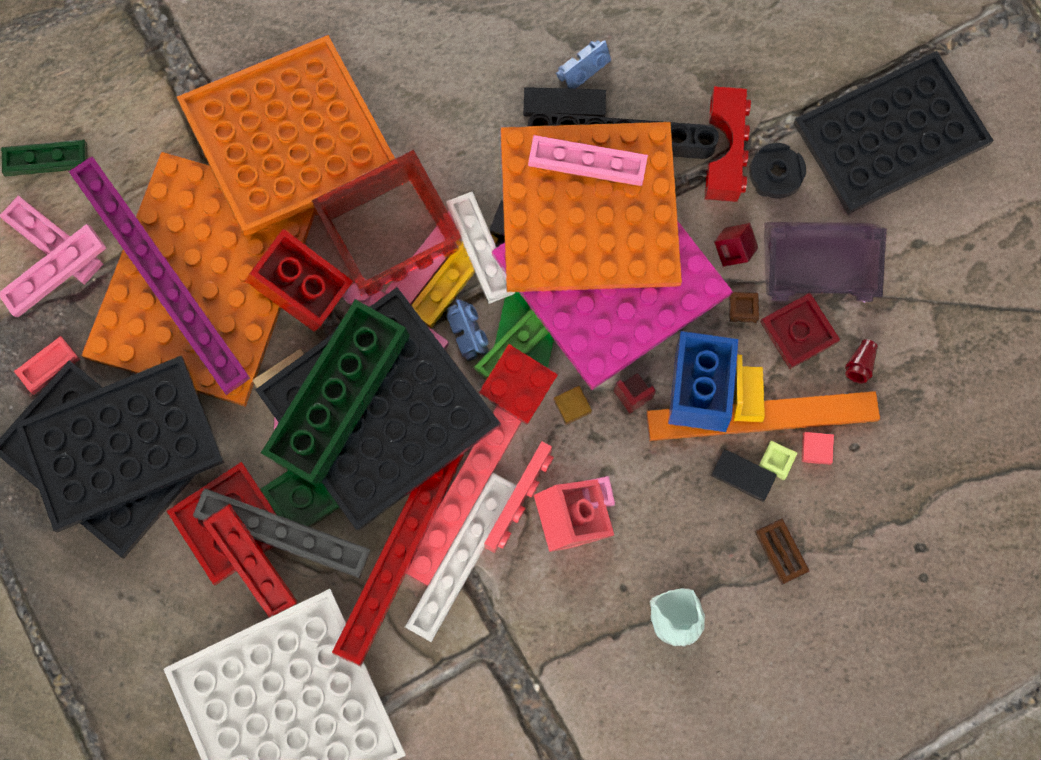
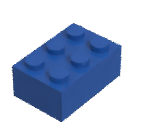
[668,331,739,432]

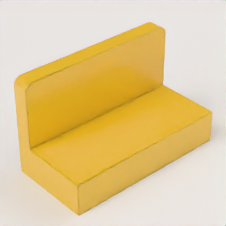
[734,354,765,422]

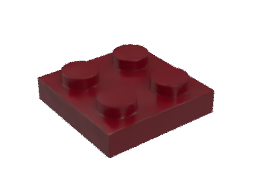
[760,293,840,370]

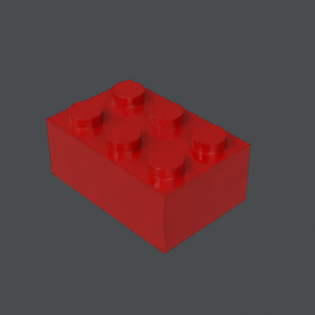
[244,229,353,332]

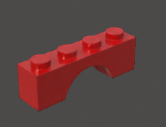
[704,86,751,202]

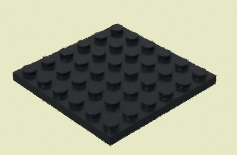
[255,287,501,531]

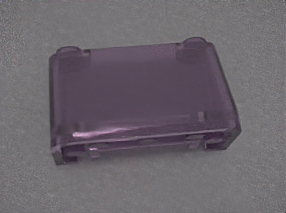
[764,222,887,302]

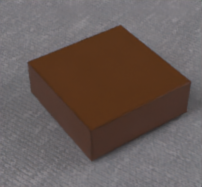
[729,292,759,323]

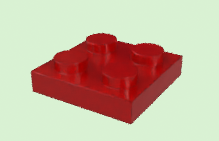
[478,344,558,425]

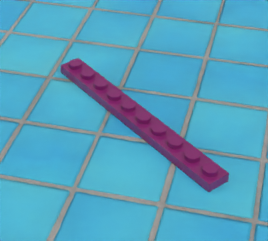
[68,156,250,395]

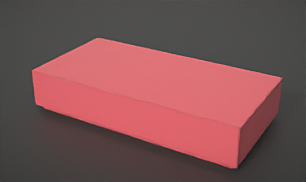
[14,336,80,395]

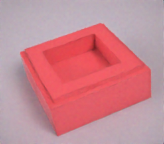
[802,432,834,465]

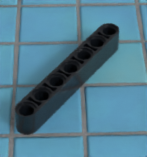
[528,112,719,159]

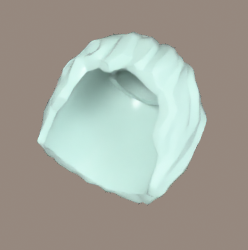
[650,588,705,646]

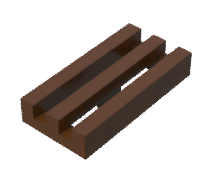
[755,518,810,585]

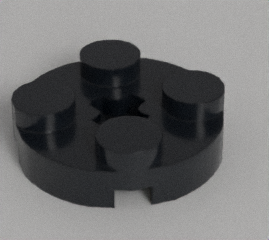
[749,143,806,199]

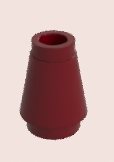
[845,339,878,384]

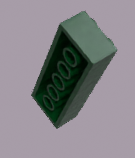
[261,299,410,488]

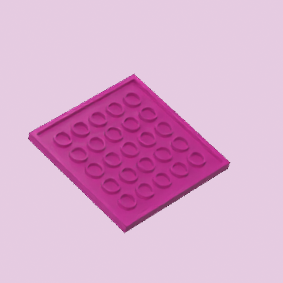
[492,220,733,390]

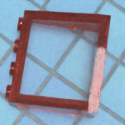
[311,149,462,296]

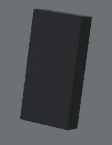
[711,449,777,502]

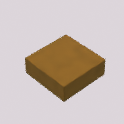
[553,386,592,425]

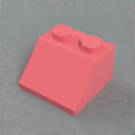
[534,479,614,552]

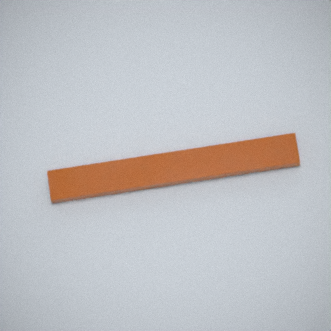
[646,391,880,441]

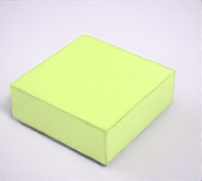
[759,441,797,480]

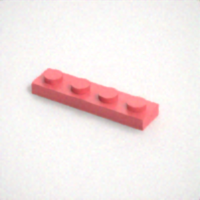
[484,441,554,553]

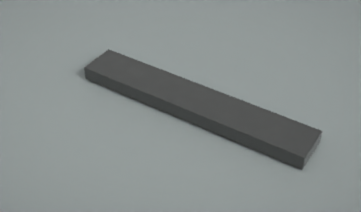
[193,488,371,578]

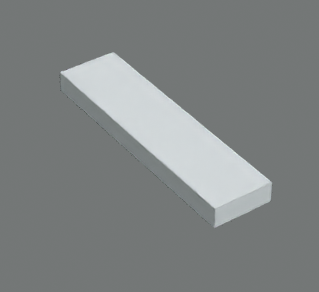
[446,192,515,304]

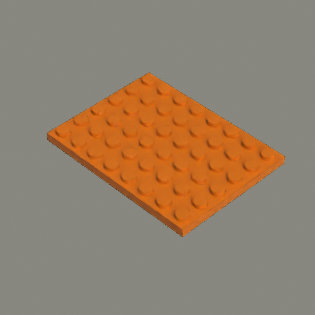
[81,152,318,407]

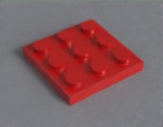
[166,462,277,585]

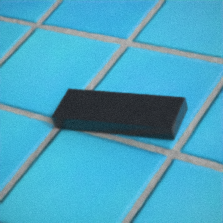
[523,87,606,117]

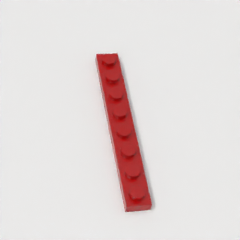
[332,453,464,667]

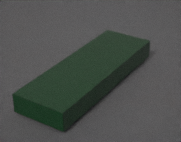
[1,139,88,177]

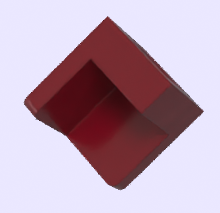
[714,223,758,267]
[613,373,656,414]

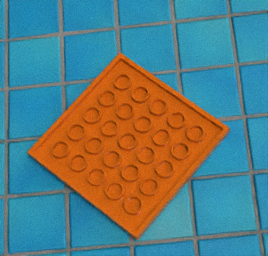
[177,35,399,236]
[501,122,682,292]

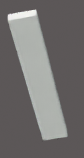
[405,473,517,642]

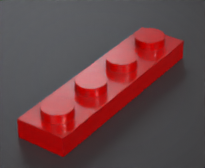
[203,504,297,618]

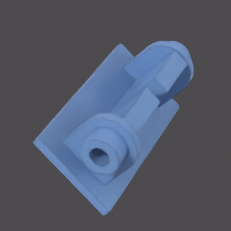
[556,40,611,89]
[446,299,489,361]

